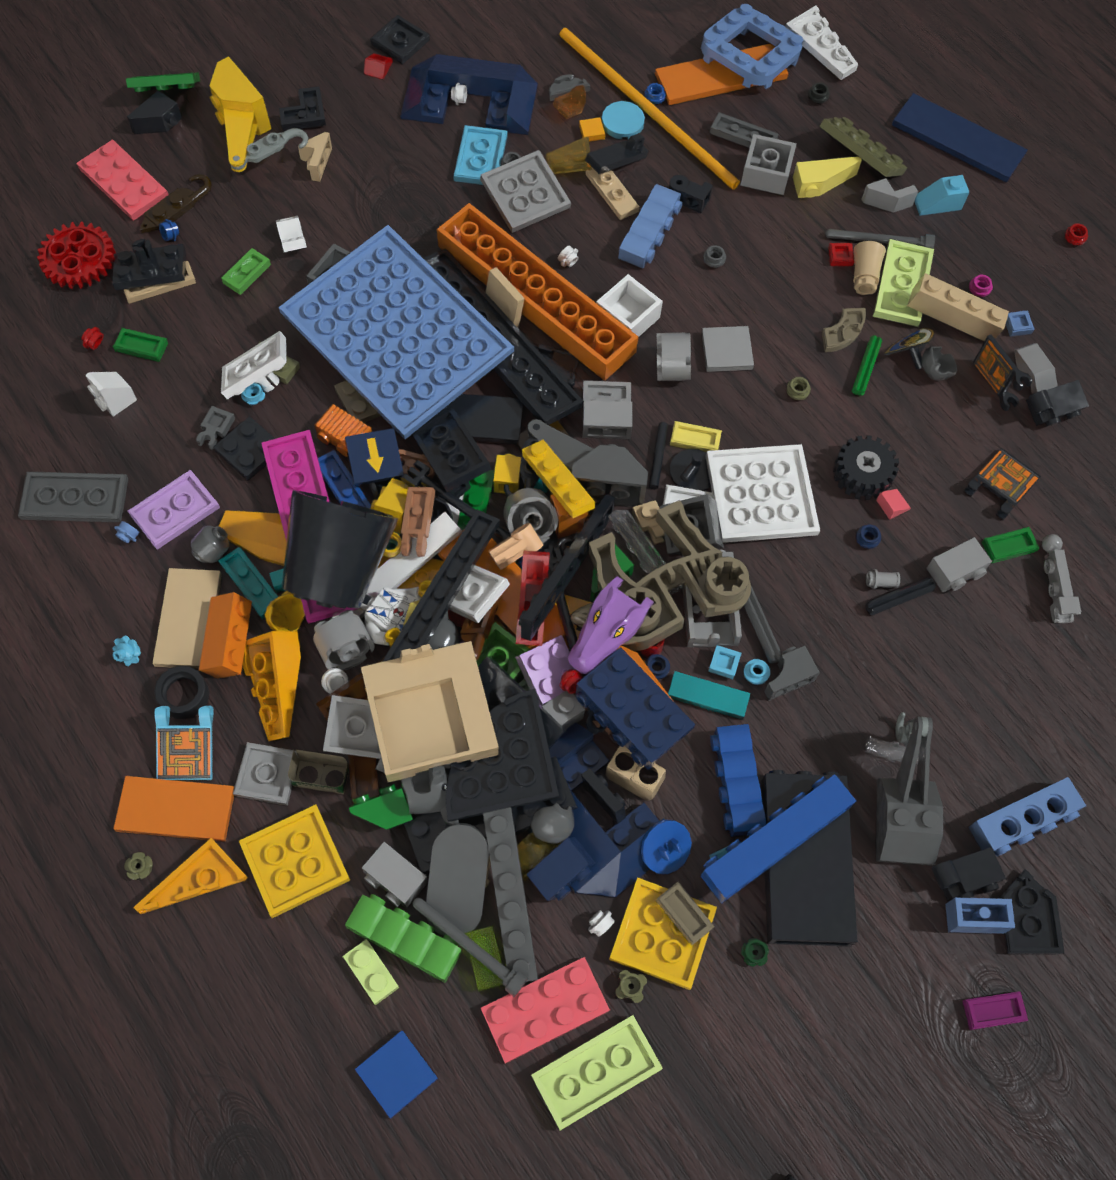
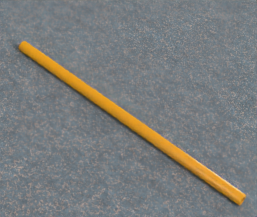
[559,28,740,190]

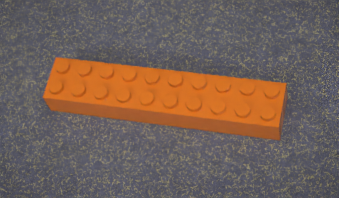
[437,203,638,381]

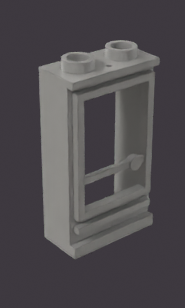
[681,550,742,647]

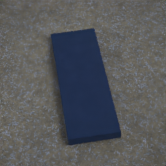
[892,93,1028,183]

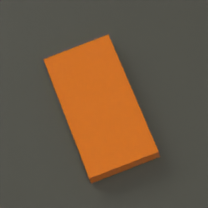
[114,776,234,842]

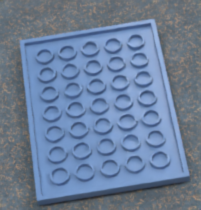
[279,225,514,439]

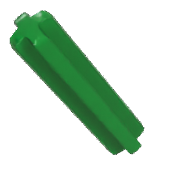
[852,335,882,396]

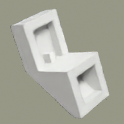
[276,216,307,252]

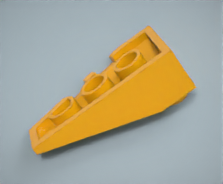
[243,631,301,741]

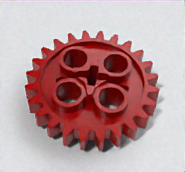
[37,221,116,289]

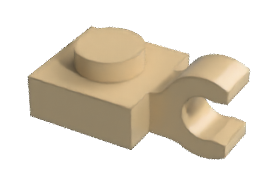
[632,500,665,545]

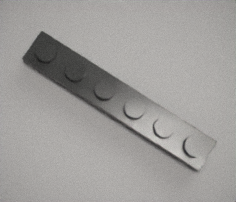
[483,807,538,982]

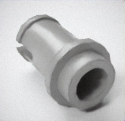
[866,569,900,589]

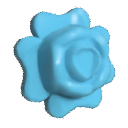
[113,635,141,666]

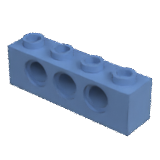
[968,777,1086,857]

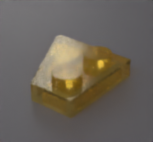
[546,137,592,174]

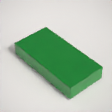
[113,328,168,362]
[982,527,1039,564]

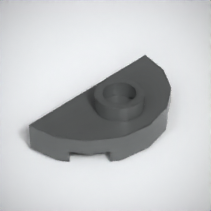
[549,74,590,101]

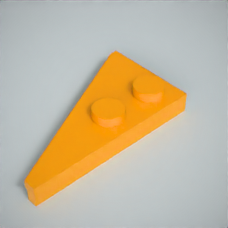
[134,838,248,914]

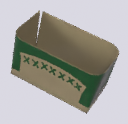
[288,750,349,794]

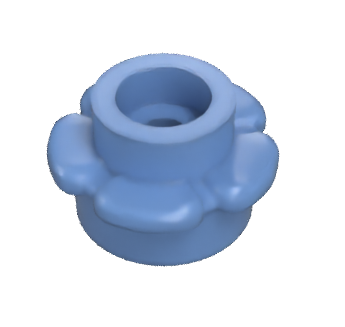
[114,521,139,543]

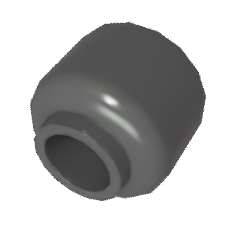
[191,525,229,563]

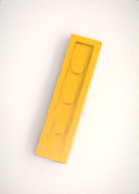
[522,439,595,518]

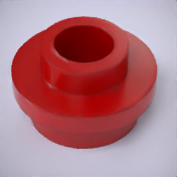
[1065,224,1088,245]
[82,327,104,350]
[559,669,584,694]

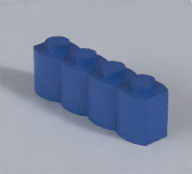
[710,724,766,837]

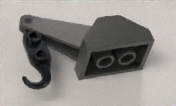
[504,420,648,507]

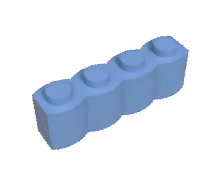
[618,184,682,268]

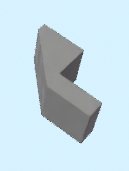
[861,178,918,213]
[1014,343,1058,394]

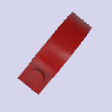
[516,551,550,646]

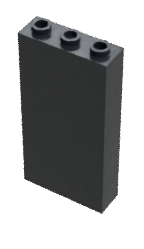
[761,770,858,947]

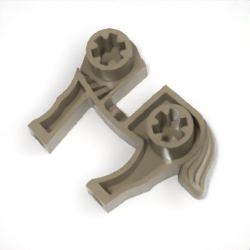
[570,500,751,651]

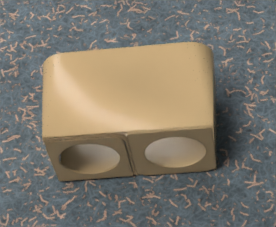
[606,746,666,801]

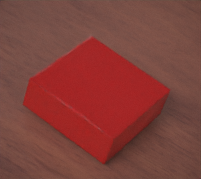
[828,243,854,266]

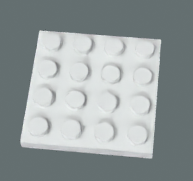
[705,444,820,543]

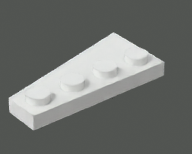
[785,6,858,80]

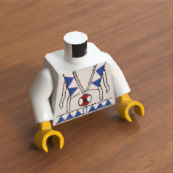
[360,580,432,647]

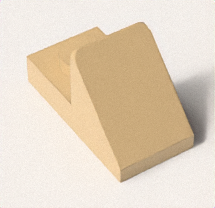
[298,132,332,182]

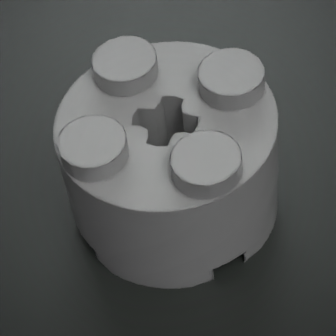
[657,332,691,381]
[504,488,558,543]
[313,610,375,671]

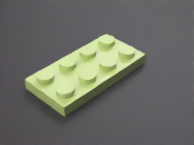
[873,239,934,327]
[531,1015,663,1131]

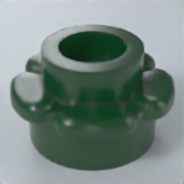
[741,938,769,967]

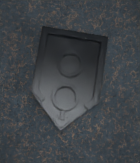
[1000,869,1065,955]

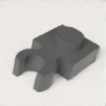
[196,406,235,450]

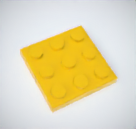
[239,805,350,918]
[609,877,717,990]

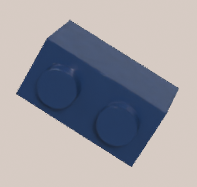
[527,837,596,901]

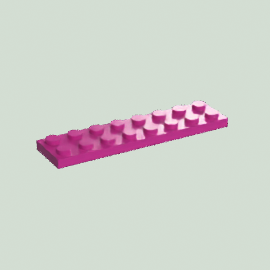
[261,430,358,624]

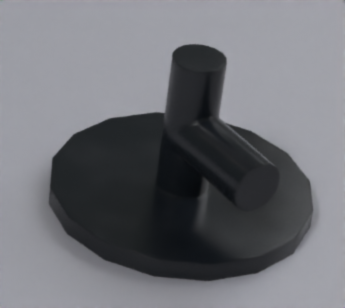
[670,449,711,491]

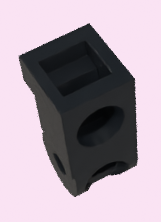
[669,175,713,213]

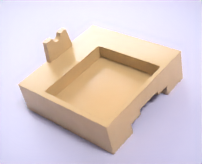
[361,641,499,782]

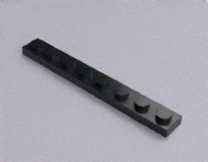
[519,494,615,641]
[382,509,499,662]

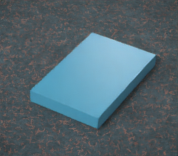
[454,125,507,185]

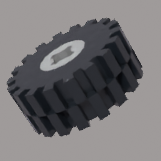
[833,435,899,500]

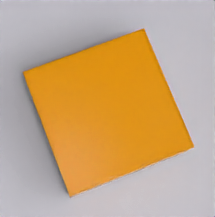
[579,117,605,142]

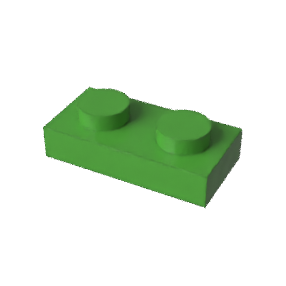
[221,248,271,295]

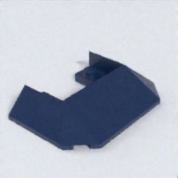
[400,54,538,135]
[527,723,665,898]

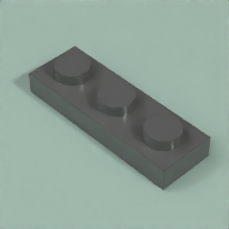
[710,112,779,148]

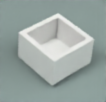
[596,274,663,337]

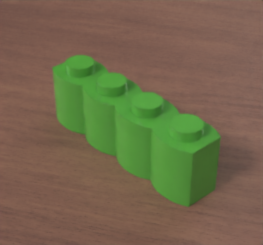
[345,894,462,983]

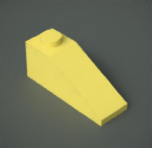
[793,157,862,198]

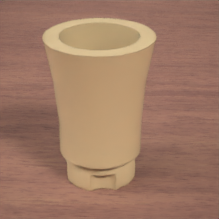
[853,241,886,295]

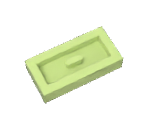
[343,939,399,1005]

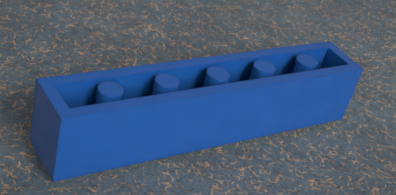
[701,774,856,904]

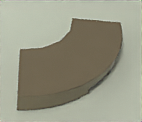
[822,308,866,353]

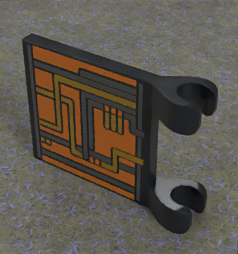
[973,334,1032,411]
[964,448,1041,520]

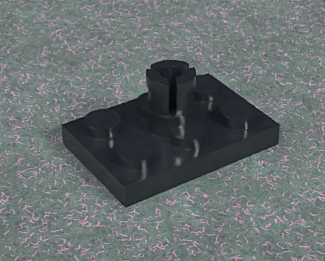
[112,239,186,290]

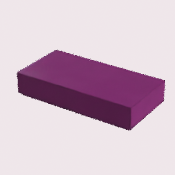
[963,992,1028,1030]

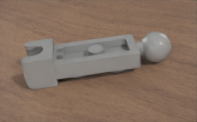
[1042,534,1081,623]

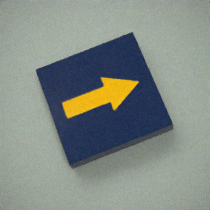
[345,428,404,486]

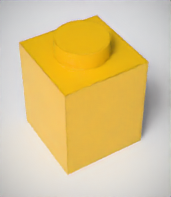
[493,454,521,493]

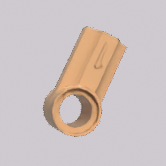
[488,523,543,570]

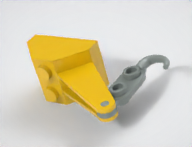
[209,56,308,172]

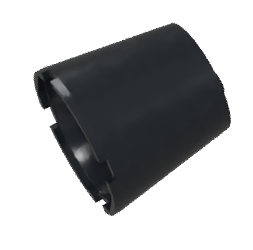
[282,490,398,608]

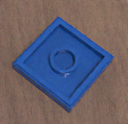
[355,1031,438,1119]

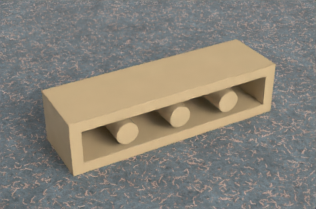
[907,273,1009,341]

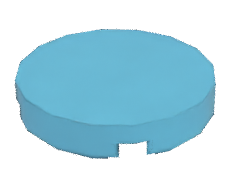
[602,101,645,139]

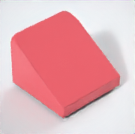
[876,489,911,520]

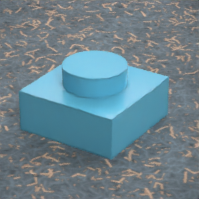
[708,645,741,679]

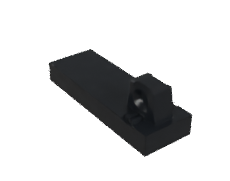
[585,133,649,174]

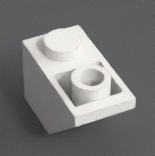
[85,372,137,417]

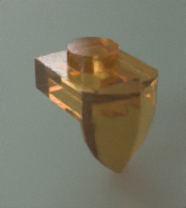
[552,85,586,119]

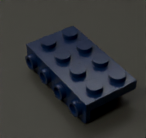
[575,647,696,770]

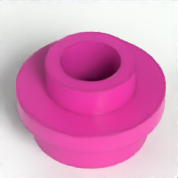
[969,275,993,297]

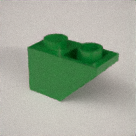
[349,784,413,830]

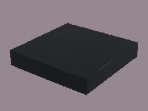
[370,15,430,64]

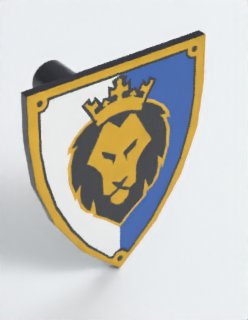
[884,328,935,369]

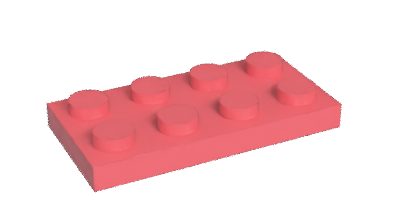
[77,139,168,221]
[481,957,610,1064]

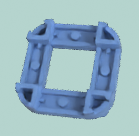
[701,4,803,89]

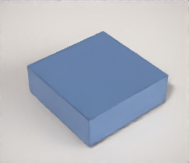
[1006,310,1035,337]

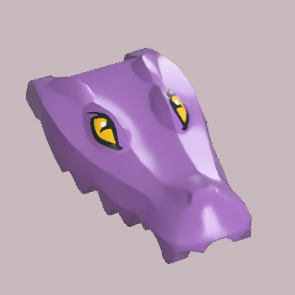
[568,576,654,674]

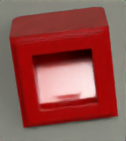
[364,53,393,79]

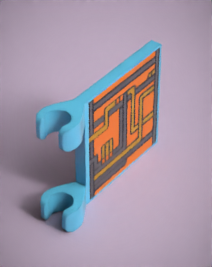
[155,706,214,780]

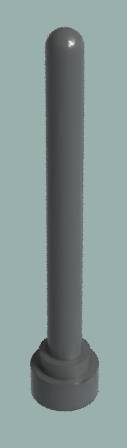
[825,229,935,249]
[413,898,528,997]

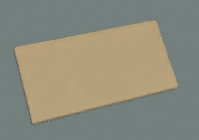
[153,568,222,669]

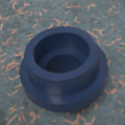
[856,524,881,549]
[645,654,670,680]

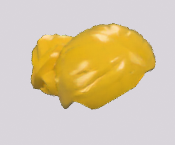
[265,591,305,631]

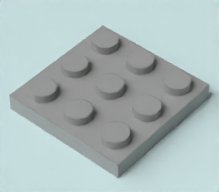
[480,150,571,233]

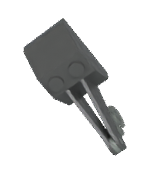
[876,712,943,866]

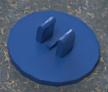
[641,820,692,874]

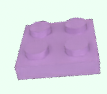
[515,635,575,705]

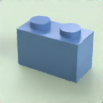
[946,898,1015,934]

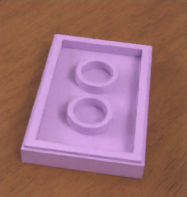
[127,470,220,550]

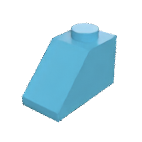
[914,175,969,216]

